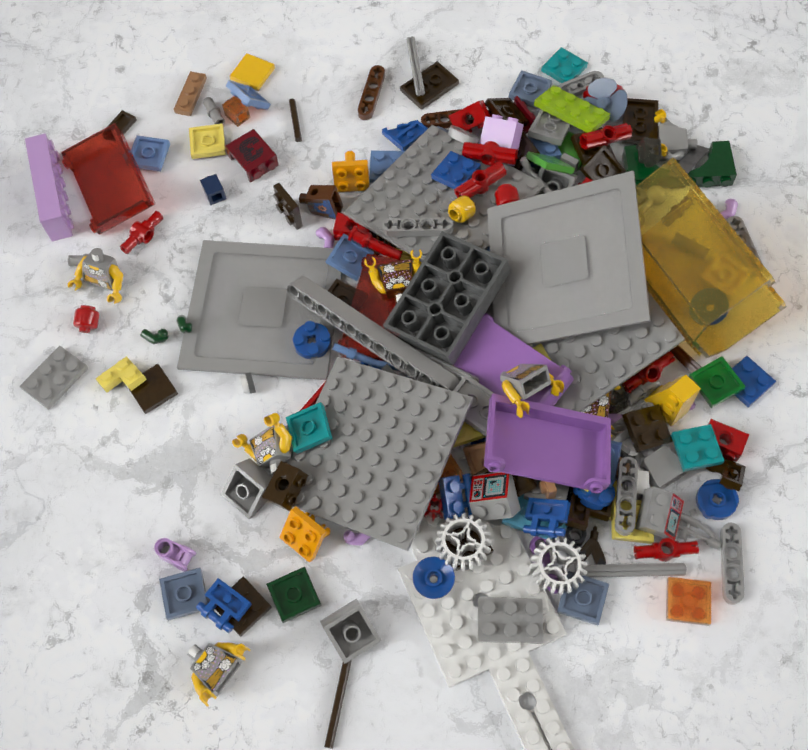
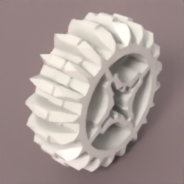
[435,513,492,571]
[530,536,588,595]

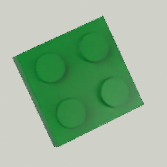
[689,356,746,408]

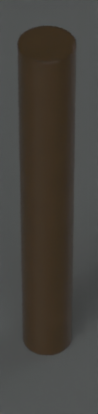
[289,98,302,142]

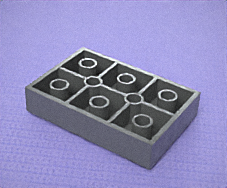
[383,231,511,366]

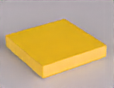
[230,53,275,91]

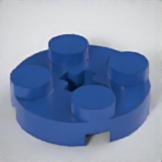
[293,321,331,359]
[573,478,615,510]
[696,479,739,520]

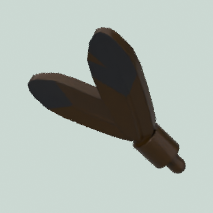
[578,526,606,565]

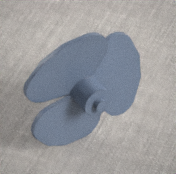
[583,78,628,122]

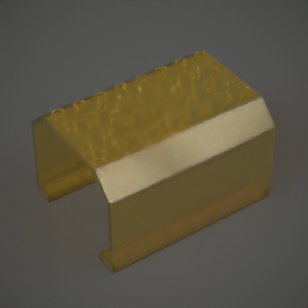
[636,157,787,359]

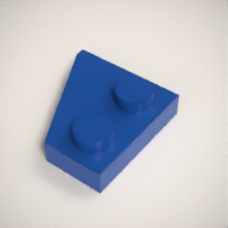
[382,120,428,151]

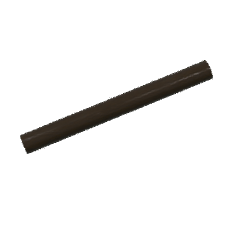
[324,660,352,749]

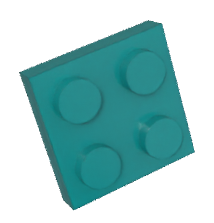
[541,47,588,83]
[286,402,332,454]
[671,424,724,472]

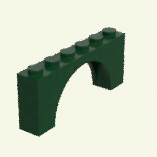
[622,141,737,190]

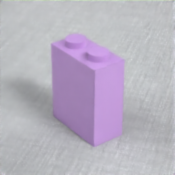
[480,114,524,166]

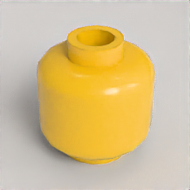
[448,196,476,223]

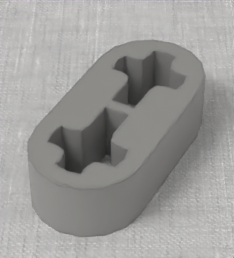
[448,125,479,143]

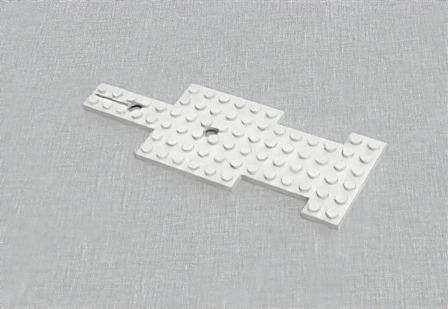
[398,444,575,750]

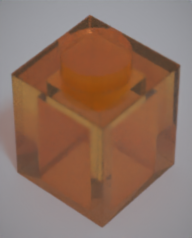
[222,96,251,127]

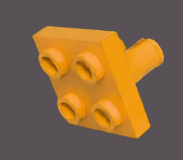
[332,151,370,192]
[279,506,331,563]

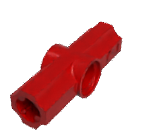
[580,123,632,150]
[462,141,518,165]
[454,161,507,198]

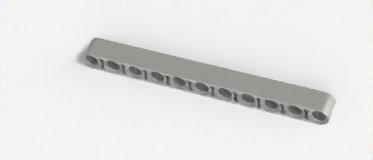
[286,276,459,391]

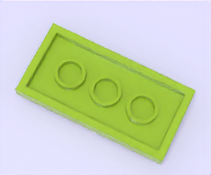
[534,85,610,133]

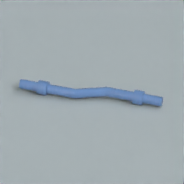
[332,343,400,371]

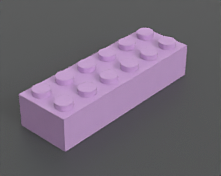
[25,133,74,242]

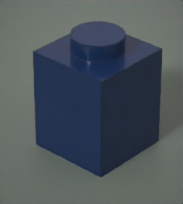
[200,174,227,206]

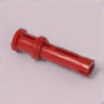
[348,226,403,262]

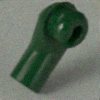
[176,315,192,333]
[140,329,168,344]

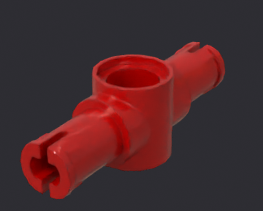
[120,211,164,254]
[622,351,675,393]
[633,538,699,562]

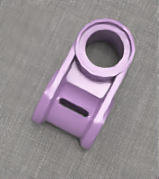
[154,538,197,572]

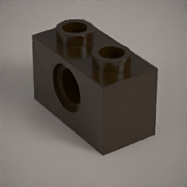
[262,461,309,512]

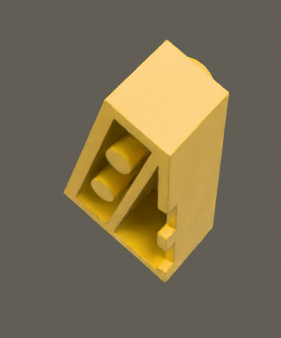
[643,375,701,426]

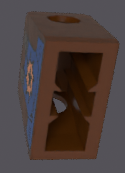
[299,185,343,220]

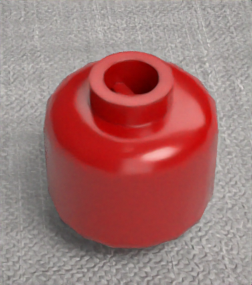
[494,184,520,206]
[73,305,100,333]

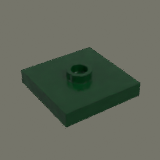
[266,566,322,623]

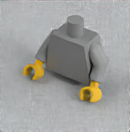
[654,109,698,164]

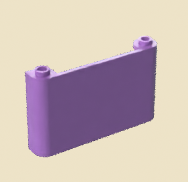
[454,313,574,406]
[484,393,611,493]

